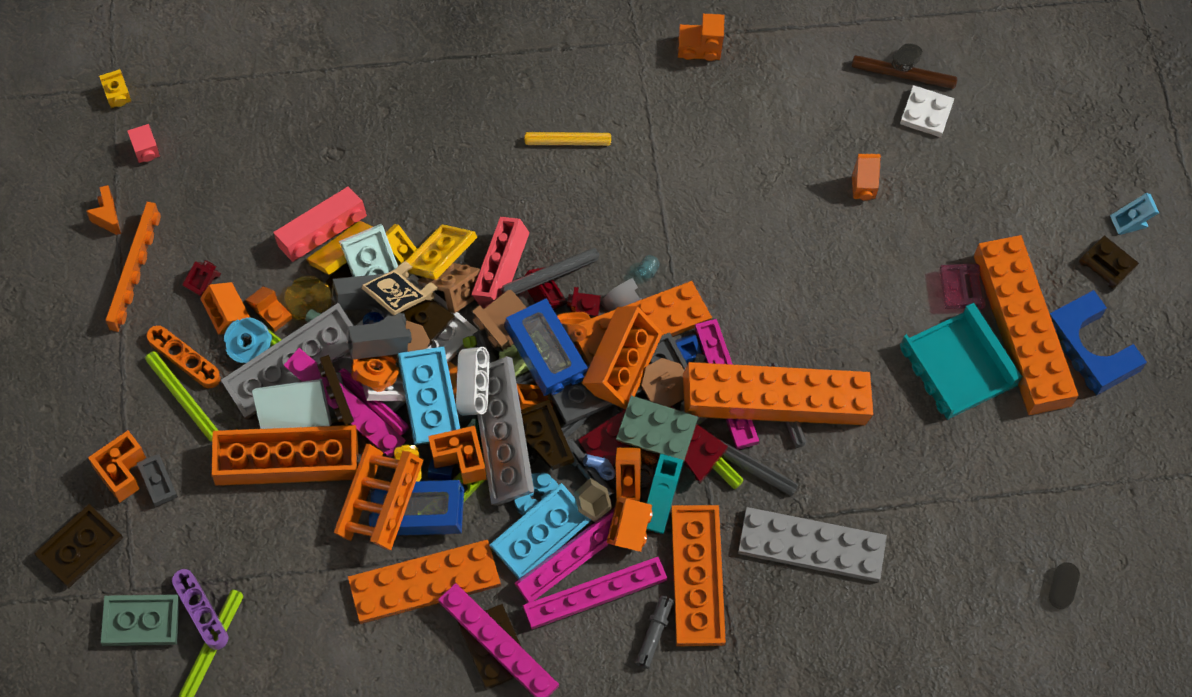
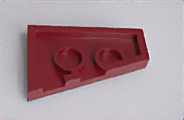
[670,406,728,484]

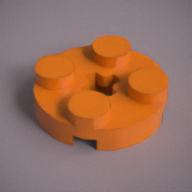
[351,355,399,392]

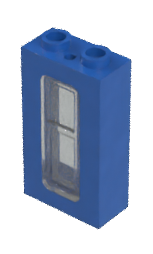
[504,298,588,396]
[369,480,464,535]

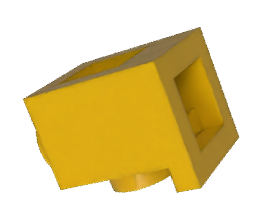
[99,69,132,108]

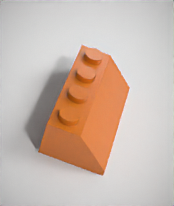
[582,306,663,409]

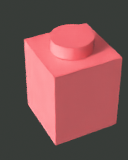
[128,124,160,163]

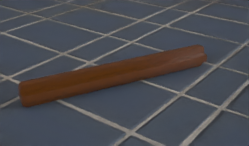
[852,55,957,89]

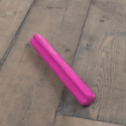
[340,368,409,435]

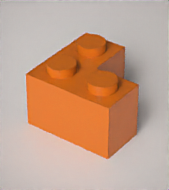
[678,13,724,61]
[428,426,486,485]
[88,430,146,503]

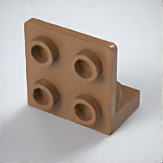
[417,263,480,313]

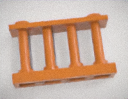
[334,443,423,550]

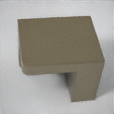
[574,478,612,522]

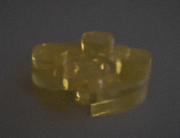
[285,276,332,321]

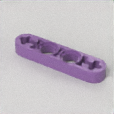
[172,569,228,650]

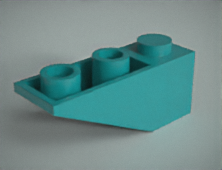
[646,454,683,534]

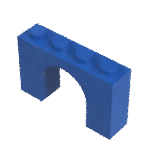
[1050,290,1147,396]

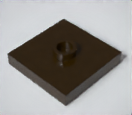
[401,290,455,347]

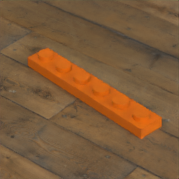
[106,202,161,332]

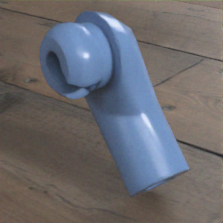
[583,454,616,480]

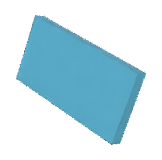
[397,346,460,445]
[489,483,591,580]

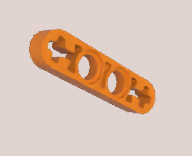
[147,325,221,388]

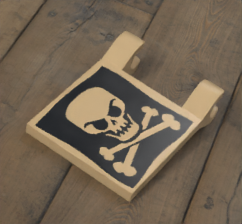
[362,261,438,315]

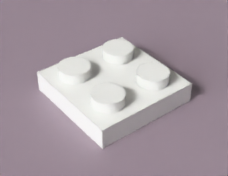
[900,85,955,137]

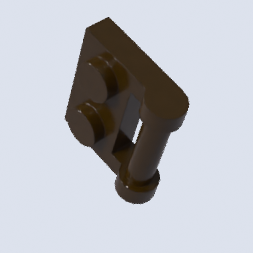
[1079,235,1139,290]

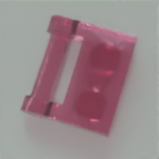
[939,264,986,310]

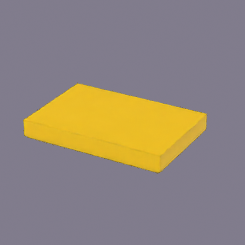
[307,221,373,275]
[406,224,477,280]

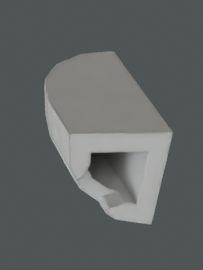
[601,278,642,311]

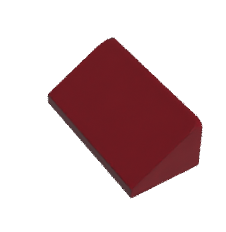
[525,267,567,310]

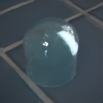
[638,255,660,278]

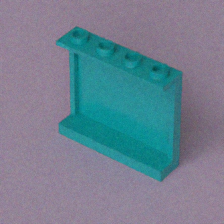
[900,303,1022,420]

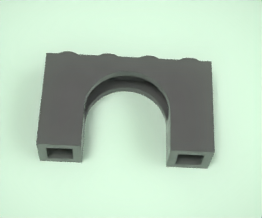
[332,273,412,360]

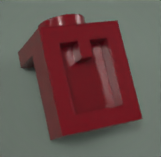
[183,260,221,296]
[567,287,601,318]

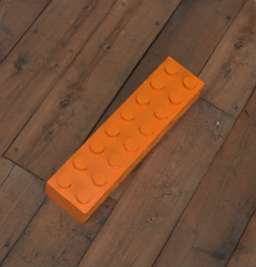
[974,235,1079,415]
[683,362,873,425]

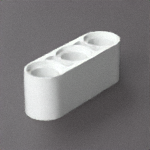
[456,347,489,416]

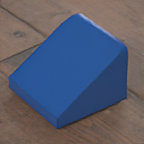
[675,334,703,363]
[428,458,455,481]

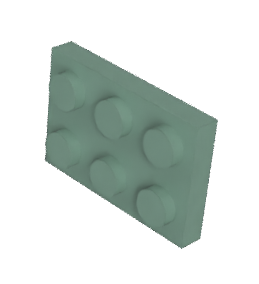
[616,396,698,463]
[101,595,180,646]

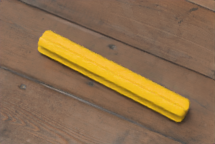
[525,132,611,146]

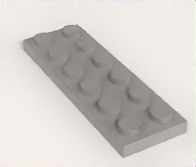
[221,303,353,419]
[477,356,534,506]
[738,507,887,582]

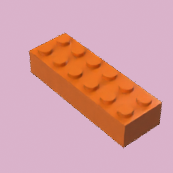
[212,425,358,486]

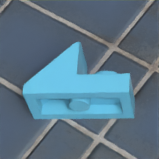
[1110,193,1159,235]

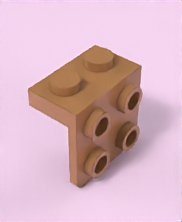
[473,290,538,351]

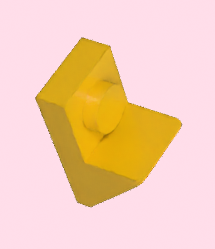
[386,224,417,266]

